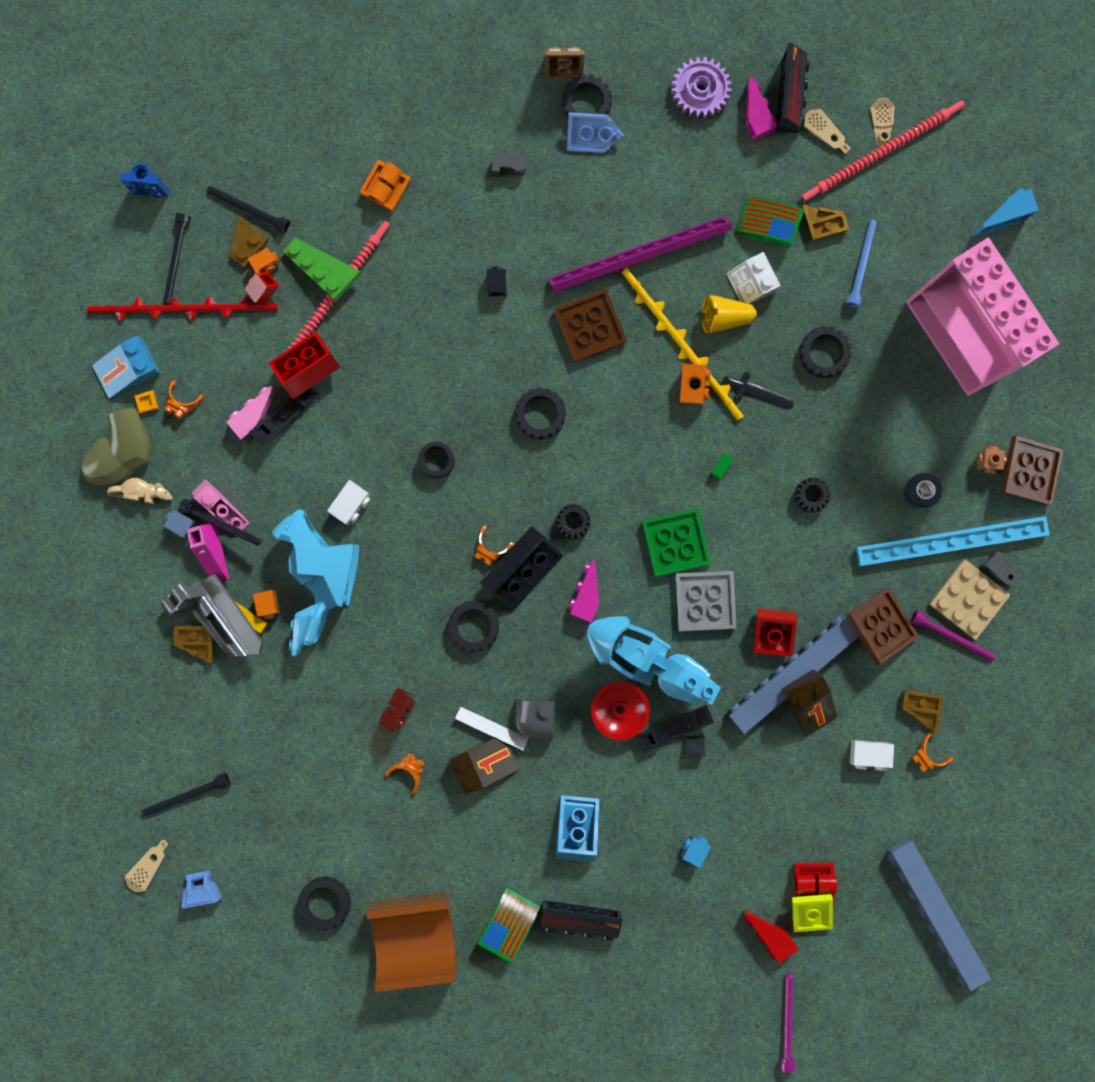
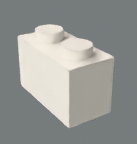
[327,480,371,525]
[850,740,894,771]

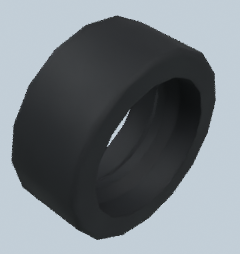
[418,441,455,479]

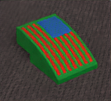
[735,196,804,249]
[478,887,541,963]

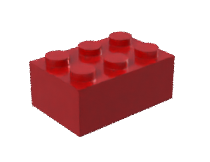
[268,331,341,399]

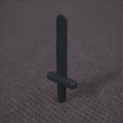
[723,372,794,409]

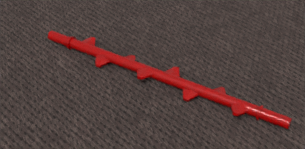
[87,296,278,321]

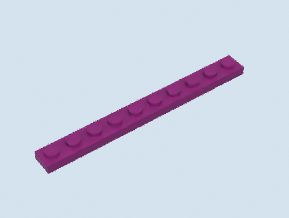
[548,216,732,292]

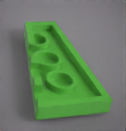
[283,238,362,301]

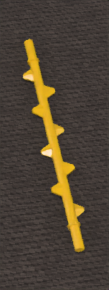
[621,268,743,420]

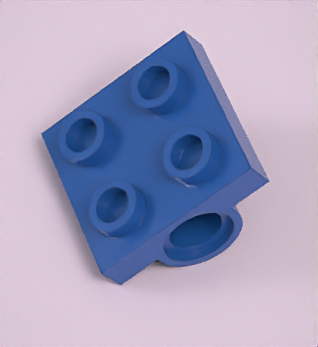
[120,163,169,198]

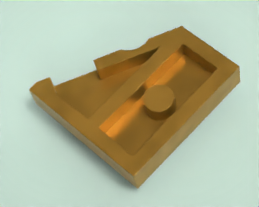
[801,205,849,242]
[230,216,269,269]
[173,626,214,663]
[901,689,944,733]

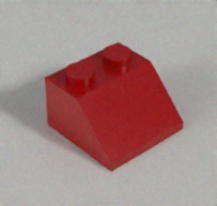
[753,608,797,657]

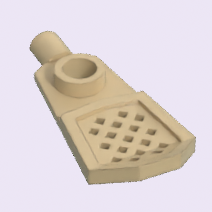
[870,98,895,155]
[804,109,850,154]
[125,840,168,892]

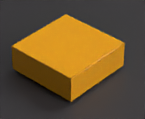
[134,390,159,414]

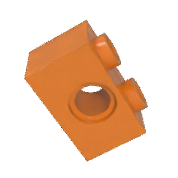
[680,364,711,404]

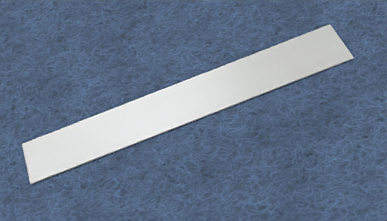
[455,707,529,750]

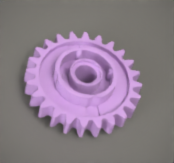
[671,57,732,119]

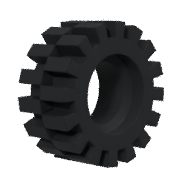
[794,477,831,513]
[556,504,591,539]

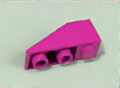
[746,76,777,142]
[186,524,229,582]
[568,560,599,623]

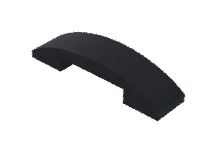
[249,388,318,446]
[636,705,714,753]

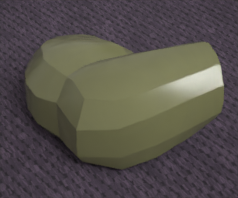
[81,408,152,487]

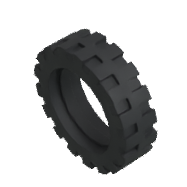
[562,74,612,119]
[799,326,852,378]
[515,387,566,440]
[448,601,499,652]
[297,876,351,931]

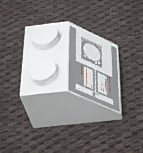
[727,252,781,304]

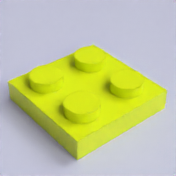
[792,894,833,932]

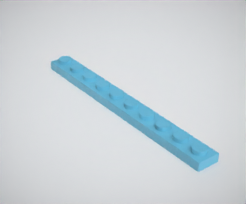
[856,516,1050,566]

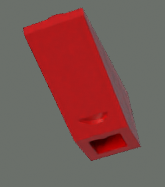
[743,909,799,963]

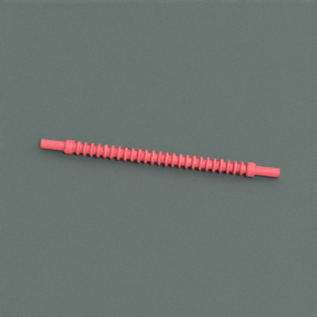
[801,100,965,202]
[272,221,390,374]

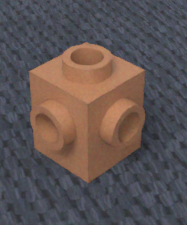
[976,446,1007,474]

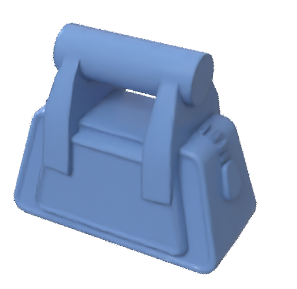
[182,870,222,909]

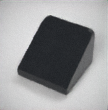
[685,735,706,757]

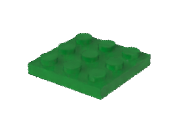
[642,508,711,577]

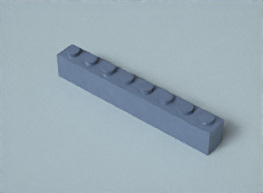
[727,615,859,734]
[887,838,991,991]

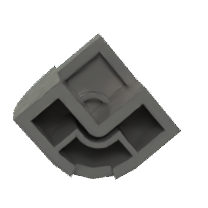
[515,699,555,740]

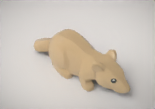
[107,478,173,504]

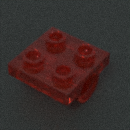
[378,687,416,732]

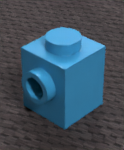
[681,835,711,868]

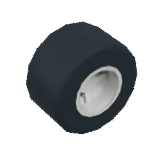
[904,473,943,508]

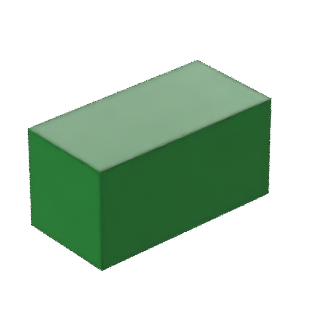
[710,453,734,480]

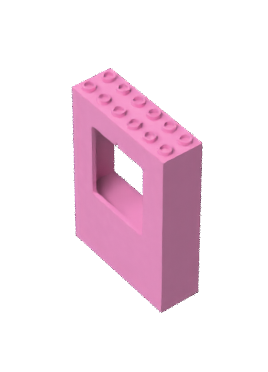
[906,237,1059,396]

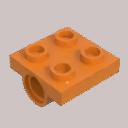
[359,160,411,212]

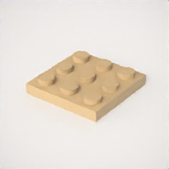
[928,559,1010,640]

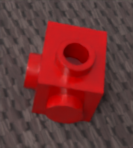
[244,272,279,303]

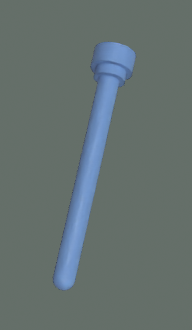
[845,220,876,308]

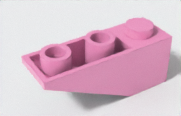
[227,386,276,442]
[192,479,250,530]

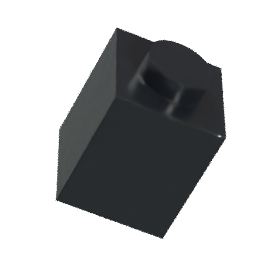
[487,266,507,296]

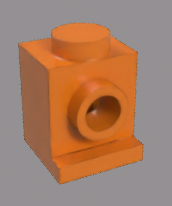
[248,248,280,273]

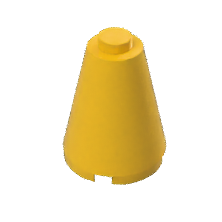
[702,295,757,334]

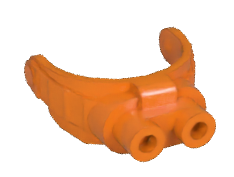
[164,380,204,419]
[475,525,514,566]
[912,731,953,773]
[385,754,424,794]

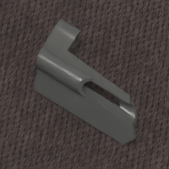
[161,574,263,656]

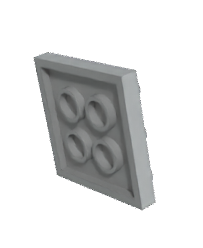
[675,571,737,631]

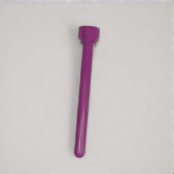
[910,610,996,661]
[779,973,795,1072]

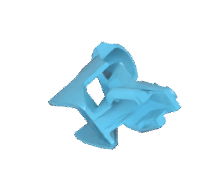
[272,509,359,656]
[587,616,721,705]

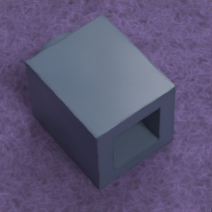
[164,510,198,539]

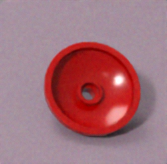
[591,681,650,740]

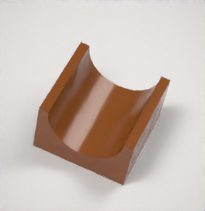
[366,892,458,992]

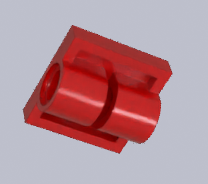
[794,862,837,903]

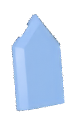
[567,112,624,153]

